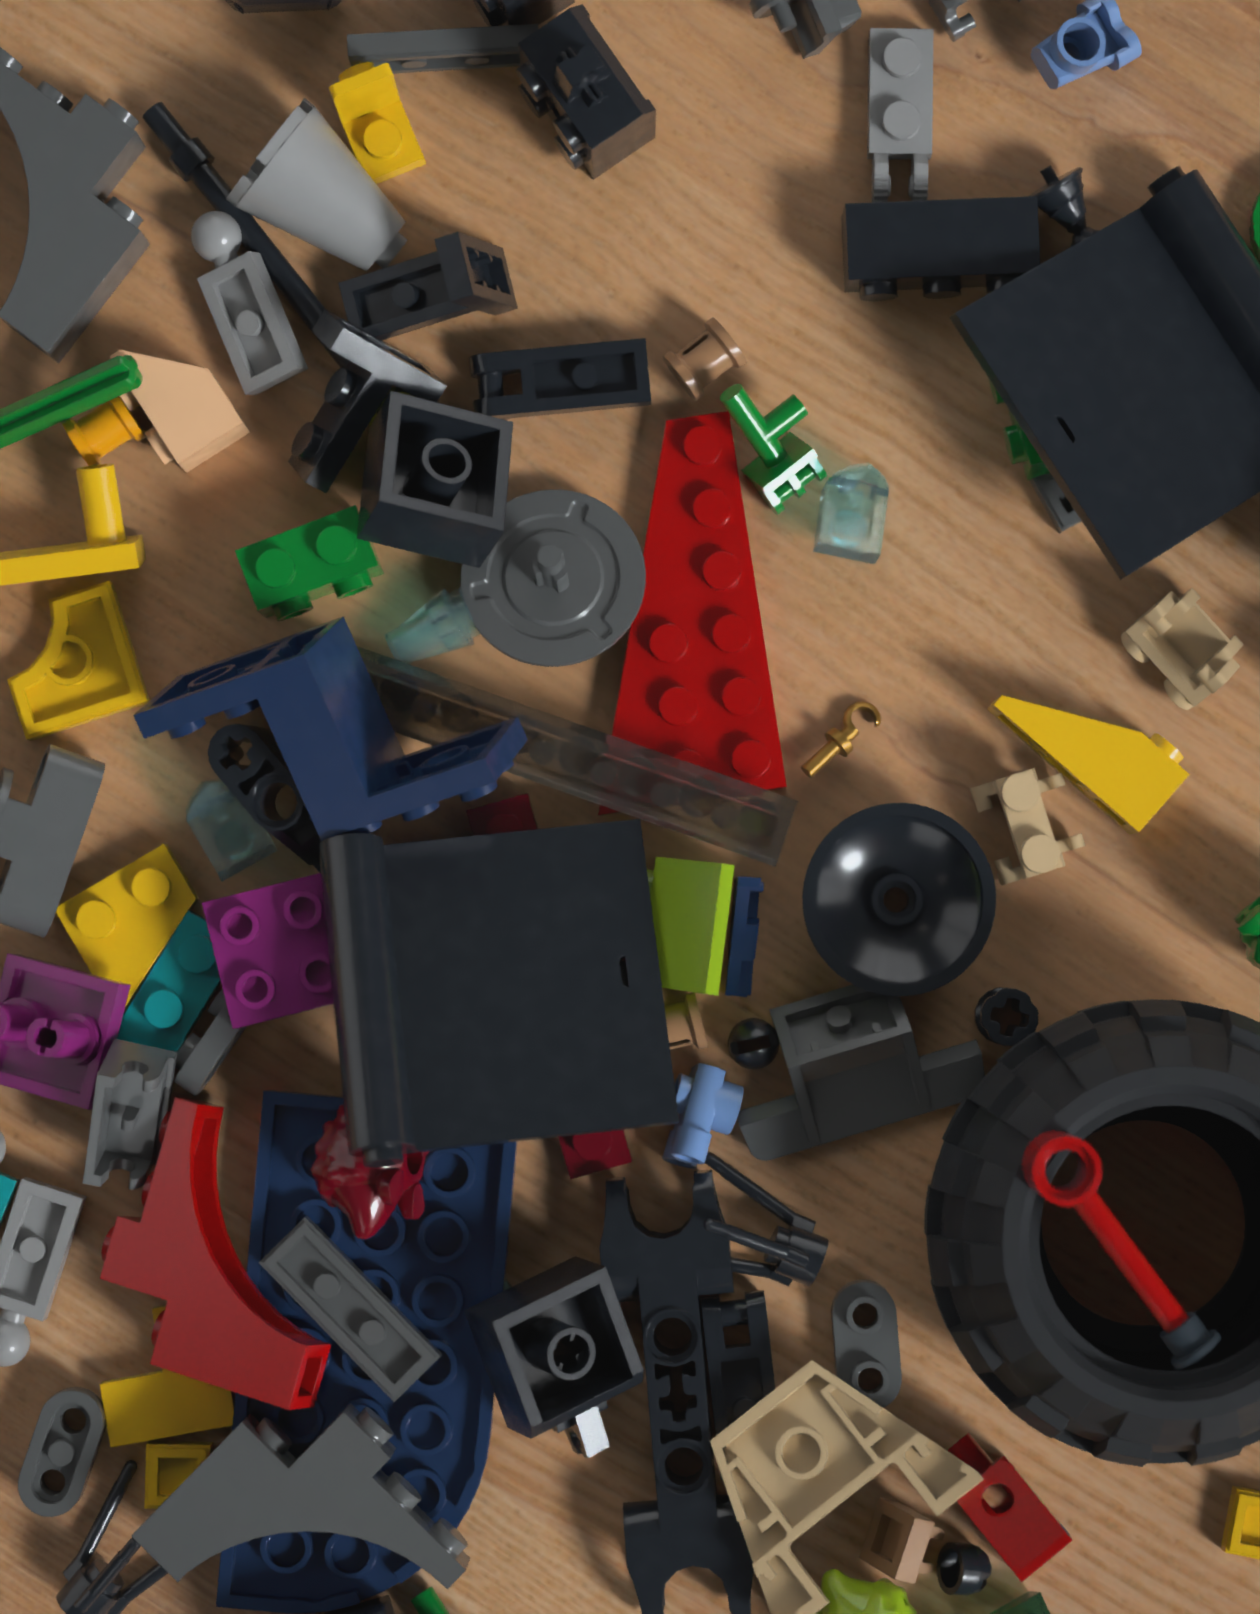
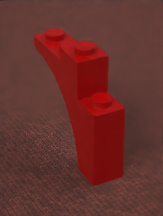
[100,1097,332,1410]

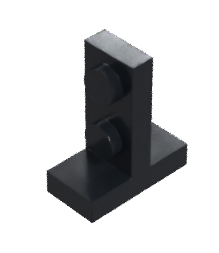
[339,232,518,341]
[288,309,447,493]

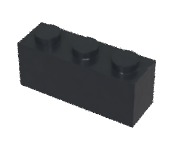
[841,196,1040,301]

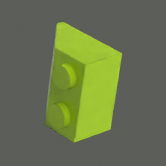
[647,857,735,996]

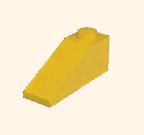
[987,695,1190,834]

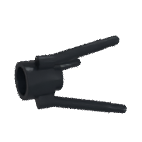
[703,1152,829,1287]
[56,1460,168,1614]

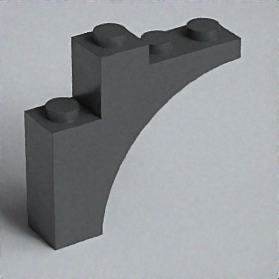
[0,47,150,364]
[131,1403,470,1589]

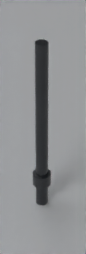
[142,102,391,414]

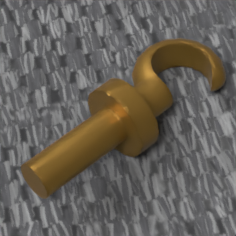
[801,701,881,778]

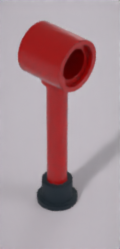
[1022,1130,1220,1369]

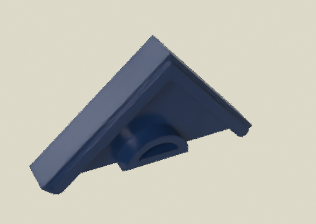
[725,876,764,997]

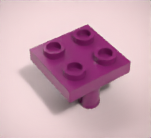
[202,873,334,1029]
[0,953,131,1110]

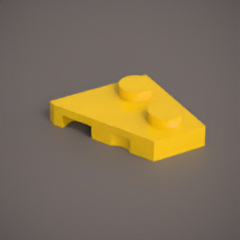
[56,844,199,1011]

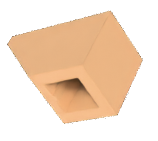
[109,350,250,473]

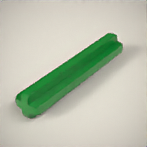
[0,355,143,449]

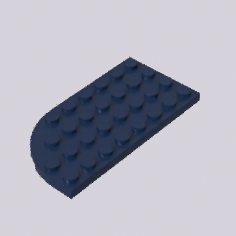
[216,1090,518,1614]

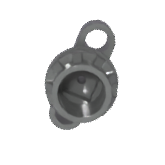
[0,744,105,938]

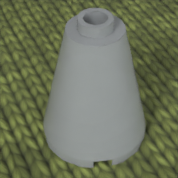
[226,98,408,272]

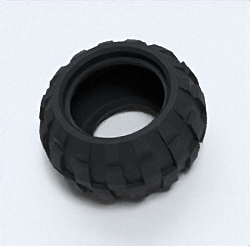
[924,999,1260,1467]

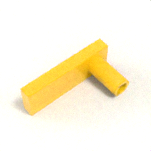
[0,463,146,586]

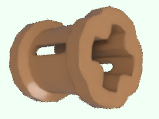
[663,317,747,401]
[664,992,708,1050]

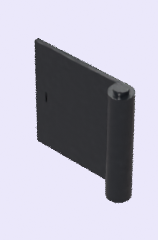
[950,166,1260,580]
[318,819,679,1168]

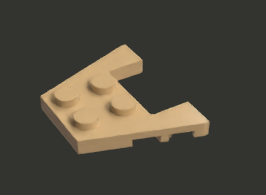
[710,1360,984,1614]

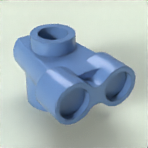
[1031,0,1142,89]
[662,1063,744,1169]

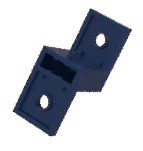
[133,616,528,841]

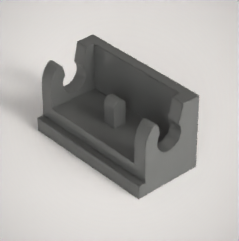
[83,1039,177,1190]

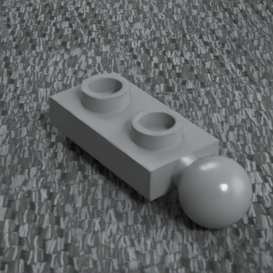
[191,211,308,395]
[0,1177,87,1367]

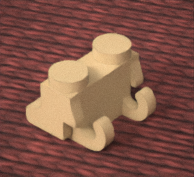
[1121,588,1244,710]
[970,768,1085,885]

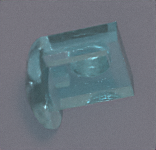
[813,462,889,564]
[186,779,278,882]

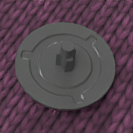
[461,490,646,667]

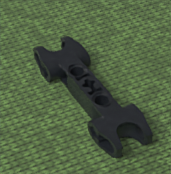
[599,1170,754,1614]

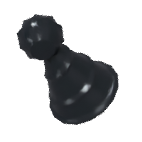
[1029,165,1098,247]

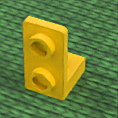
[328,62,426,184]

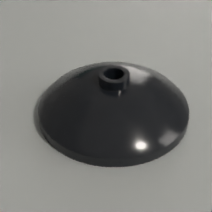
[802,803,996,996]

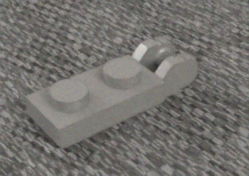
[867,28,933,203]

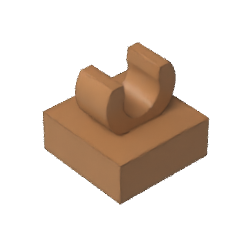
[859,1497,945,1584]

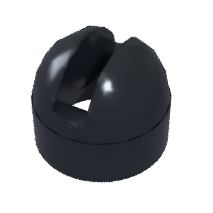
[728,1018,779,1069]
[937,1542,992,1595]

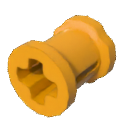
[61,396,146,466]

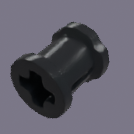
[974,987,1038,1046]

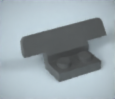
[737,984,985,1161]

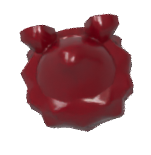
[311,1105,429,1239]

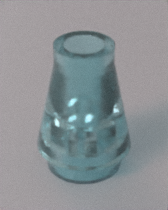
[385,587,480,667]

